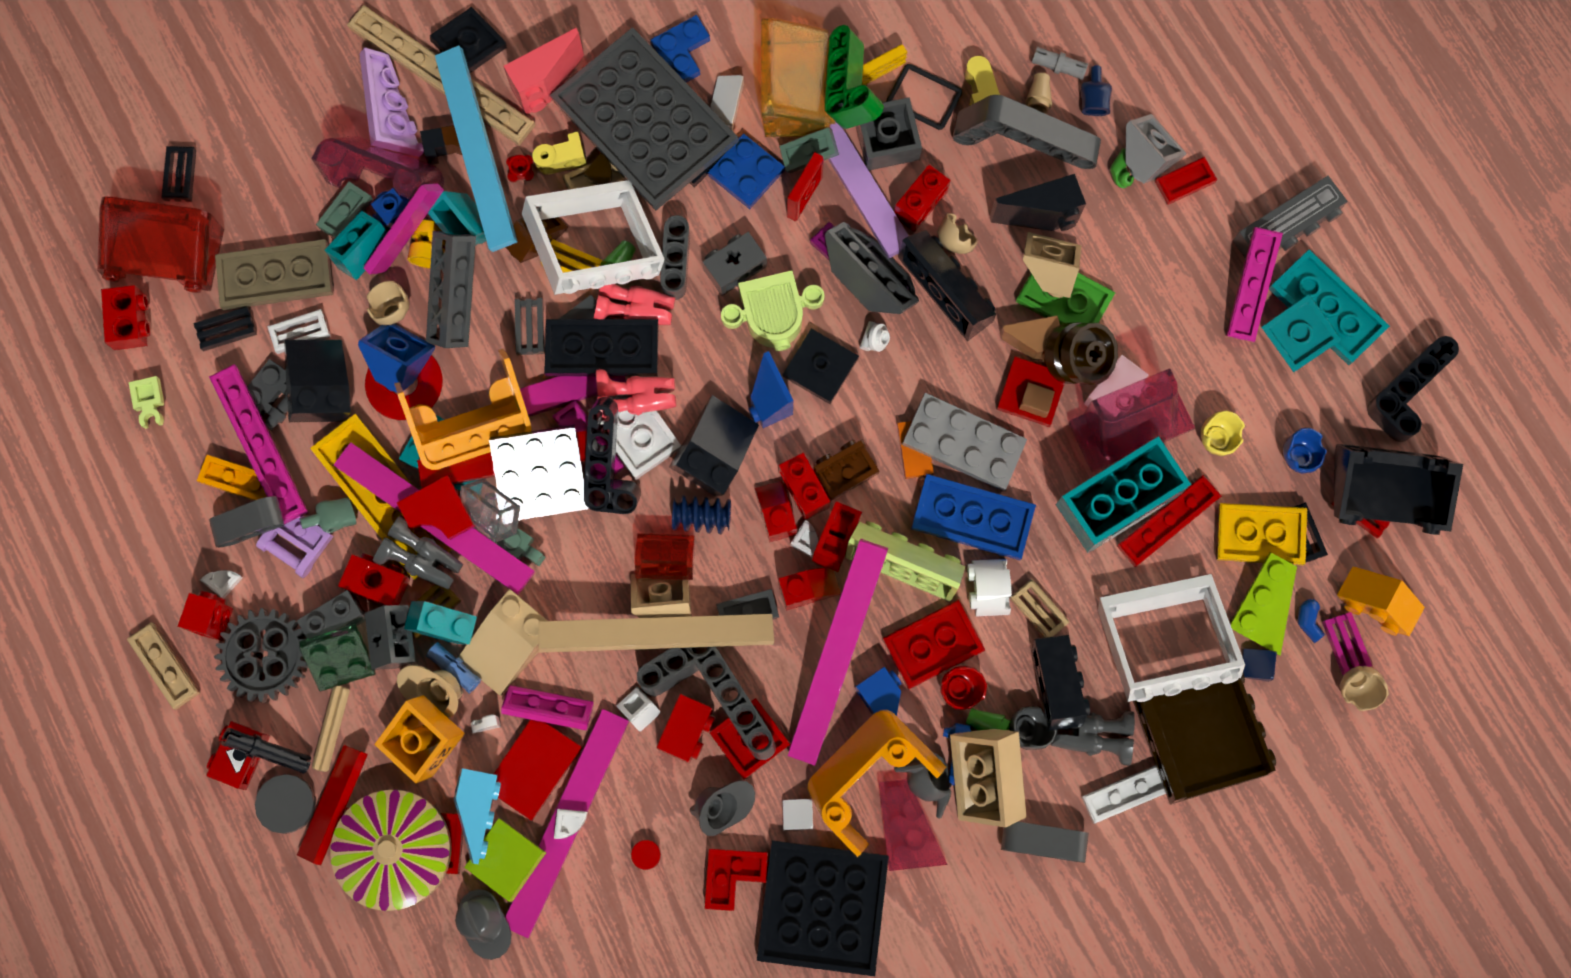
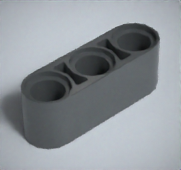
[660,215,690,300]
[209,496,284,548]
[1001,822,1089,863]

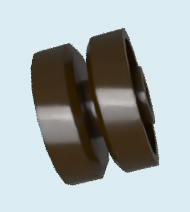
[1045,322,1118,385]

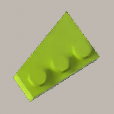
[1230,552,1297,656]

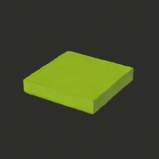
[464,818,546,902]

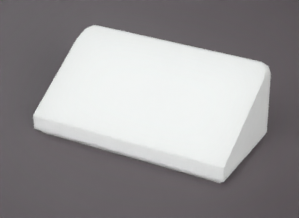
[710,75,744,131]

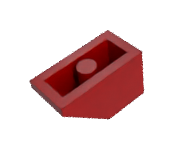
[754,481,797,543]
[778,568,841,611]

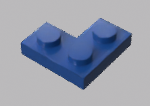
[650,15,710,83]

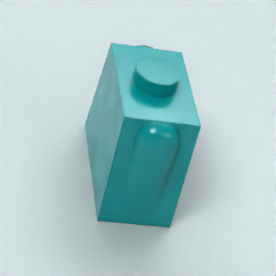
[428,191,486,246]

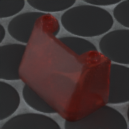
[97,196,224,293]

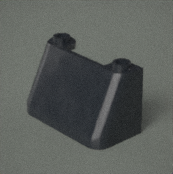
[1334,444,1463,535]

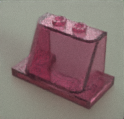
[1068,368,1195,473]

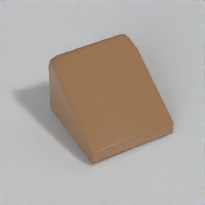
[1019,383,1055,418]

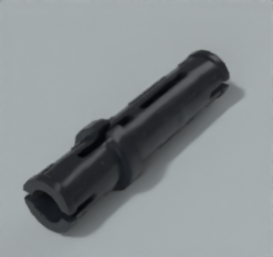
[221,727,311,774]

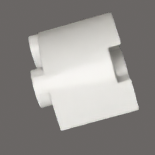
[967,559,1011,617]

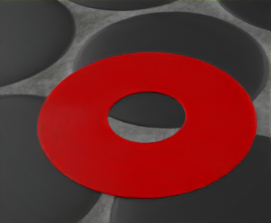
[365,355,443,420]

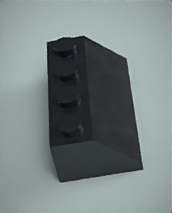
[899,230,996,342]

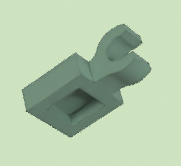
[495,523,546,567]

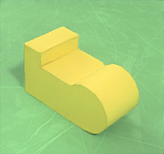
[965,56,1000,105]
[533,132,587,174]

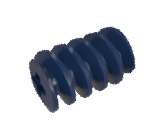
[672,495,732,535]

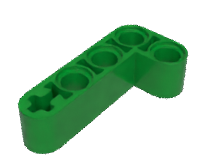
[825,25,884,129]

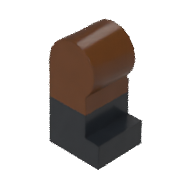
[420,125,462,166]

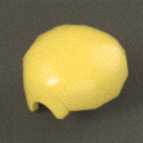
[1201,410,1245,456]

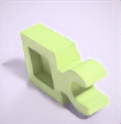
[129,376,165,429]

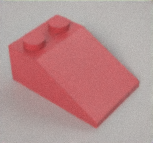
[503,28,584,115]

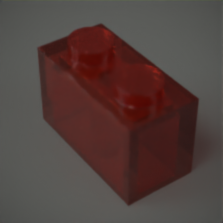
[635,533,695,580]

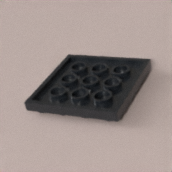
[757,840,889,976]

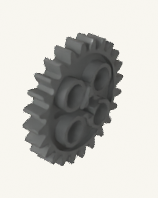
[214,608,312,703]

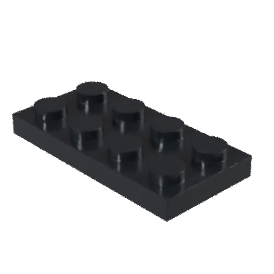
[544,319,659,376]

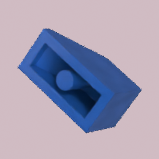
[855,667,902,716]

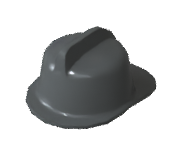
[690,780,755,836]
[455,889,512,960]

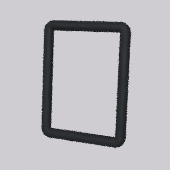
[886,64,962,130]

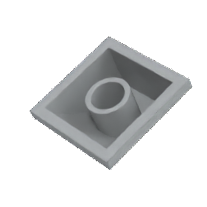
[1126,114,1187,184]

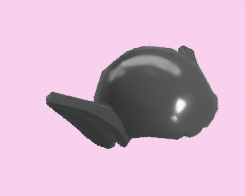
[894,752,952,819]

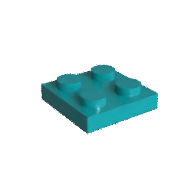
[1261,294,1342,372]

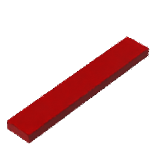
[417,430,587,488]

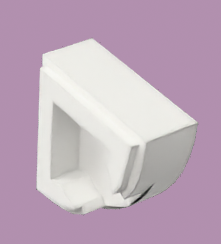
[790,520,819,559]
[200,570,243,599]
[471,714,501,734]
[554,809,588,839]

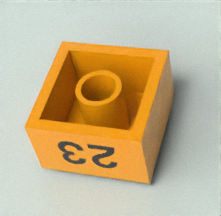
[374,695,465,783]

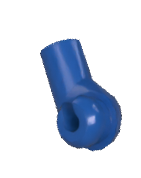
[1297,599,1325,643]

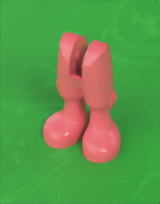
[593,284,675,325]
[596,369,676,421]

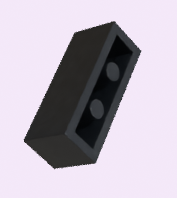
[1031,635,1090,731]

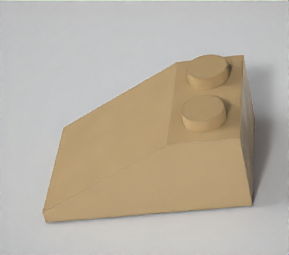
[459,589,547,696]

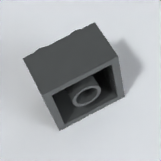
[856,97,922,170]

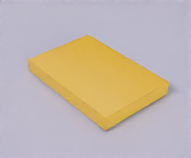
[1217,503,1307,566]

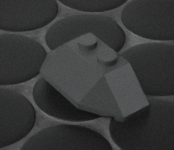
[825,222,919,314]

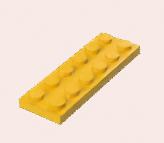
[310,414,453,580]

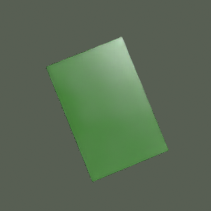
[1016,273,1116,325]

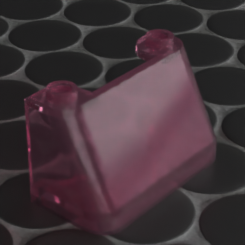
[311,136,444,220]

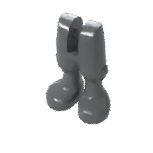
[373,515,464,589]
[1051,711,1135,766]

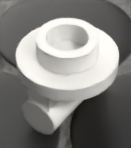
[860,321,890,352]

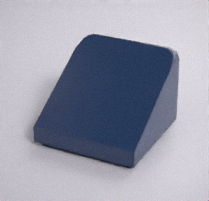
[1242,649,1277,682]

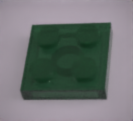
[299,624,376,692]

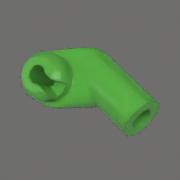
[1110,148,1134,188]

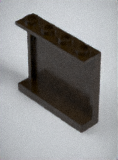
[1133,673,1276,805]

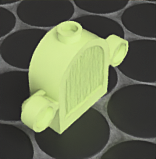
[721,270,825,351]

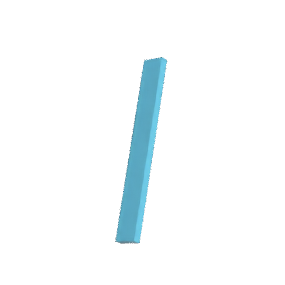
[435,45,518,252]

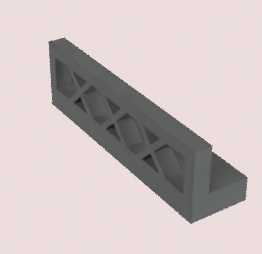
[426,231,476,348]

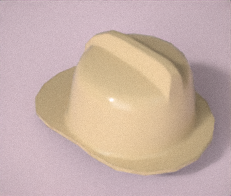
[397,665,463,718]

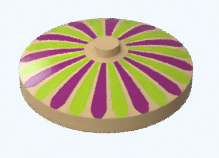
[330,790,452,911]

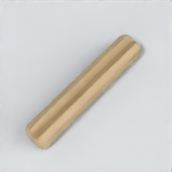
[312,686,350,772]

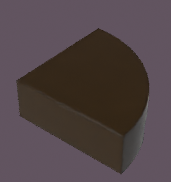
[584,153,612,185]

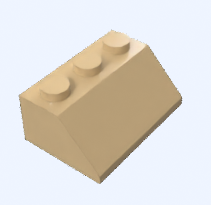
[950,729,1026,828]

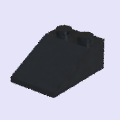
[989,174,1086,231]
[284,340,351,423]
[669,395,759,496]

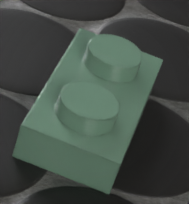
[779,127,839,173]
[316,182,373,239]

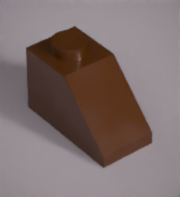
[505,217,568,263]

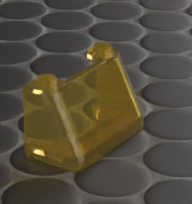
[761,17,836,137]

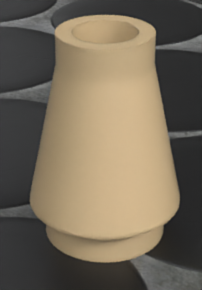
[1025,73,1052,114]

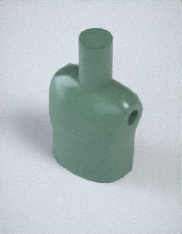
[299,497,357,533]

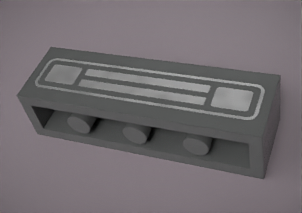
[1233,175,1348,259]

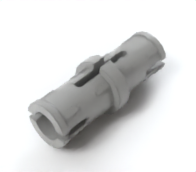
[1032,46,1088,80]

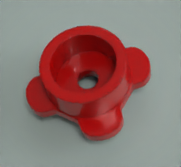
[506,155,534,183]

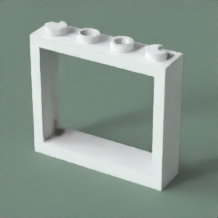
[522,180,665,295]
[1098,574,1245,702]

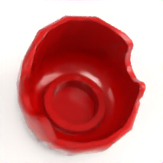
[940,666,987,710]

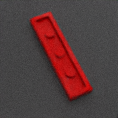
[1117,475,1222,568]
[297,745,368,866]

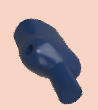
[1080,65,1112,116]

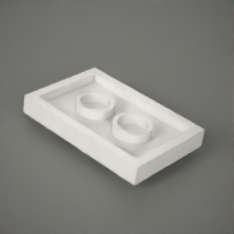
[587,395,681,480]

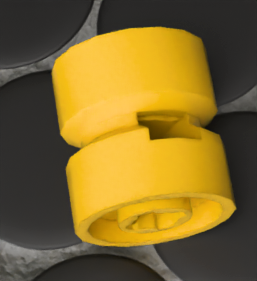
[407,220,446,269]

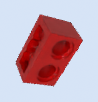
[894,164,951,232]
[101,285,150,350]
[778,452,831,521]
[812,501,862,572]
[177,591,233,642]

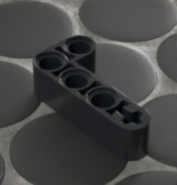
[1367,336,1459,442]
[583,397,641,514]

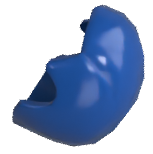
[1283,428,1327,474]

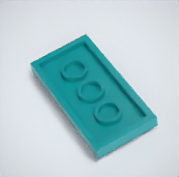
[1269,250,1390,365]

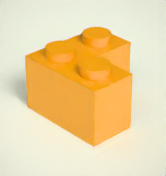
[1337,566,1425,636]

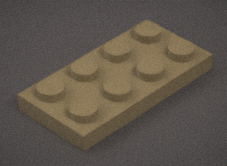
[215,239,333,310]

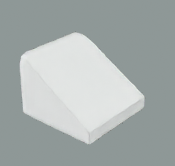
[616,686,660,731]
[783,799,813,830]

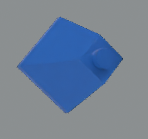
[358,324,435,393]
[748,351,794,428]

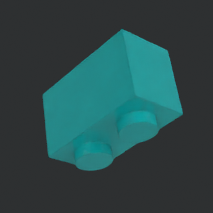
[324,211,387,280]
[404,601,477,645]

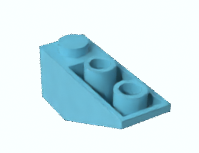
[454,768,501,864]

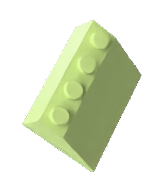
[845,521,966,602]

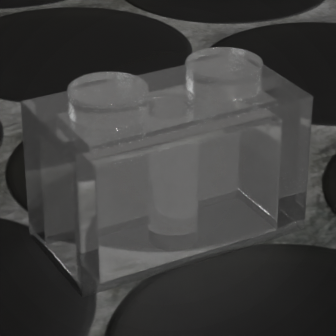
[460,478,521,543]

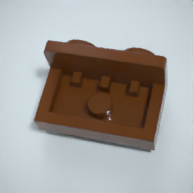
[814,439,880,501]

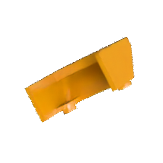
[394,348,532,470]
[808,710,947,857]

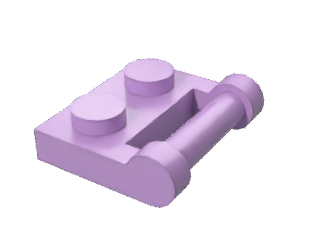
[256,516,334,578]

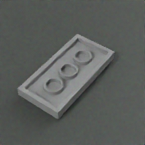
[902,393,1027,491]

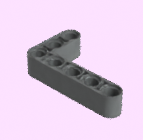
[953,95,1101,169]
[637,647,776,760]

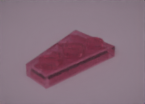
[878,779,947,871]

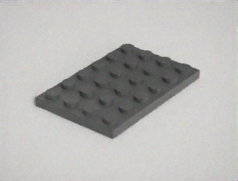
[550,27,739,211]

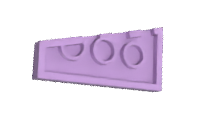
[359,48,424,157]

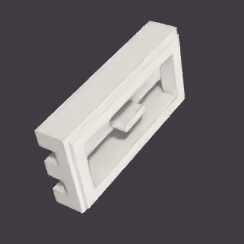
[267,309,331,354]

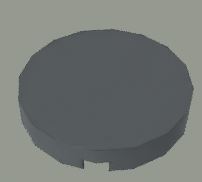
[255,774,316,834]

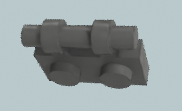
[247,359,288,431]

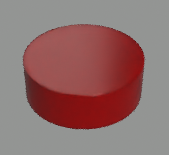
[631,840,661,870]

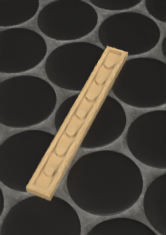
[347,5,536,146]
[538,614,774,653]

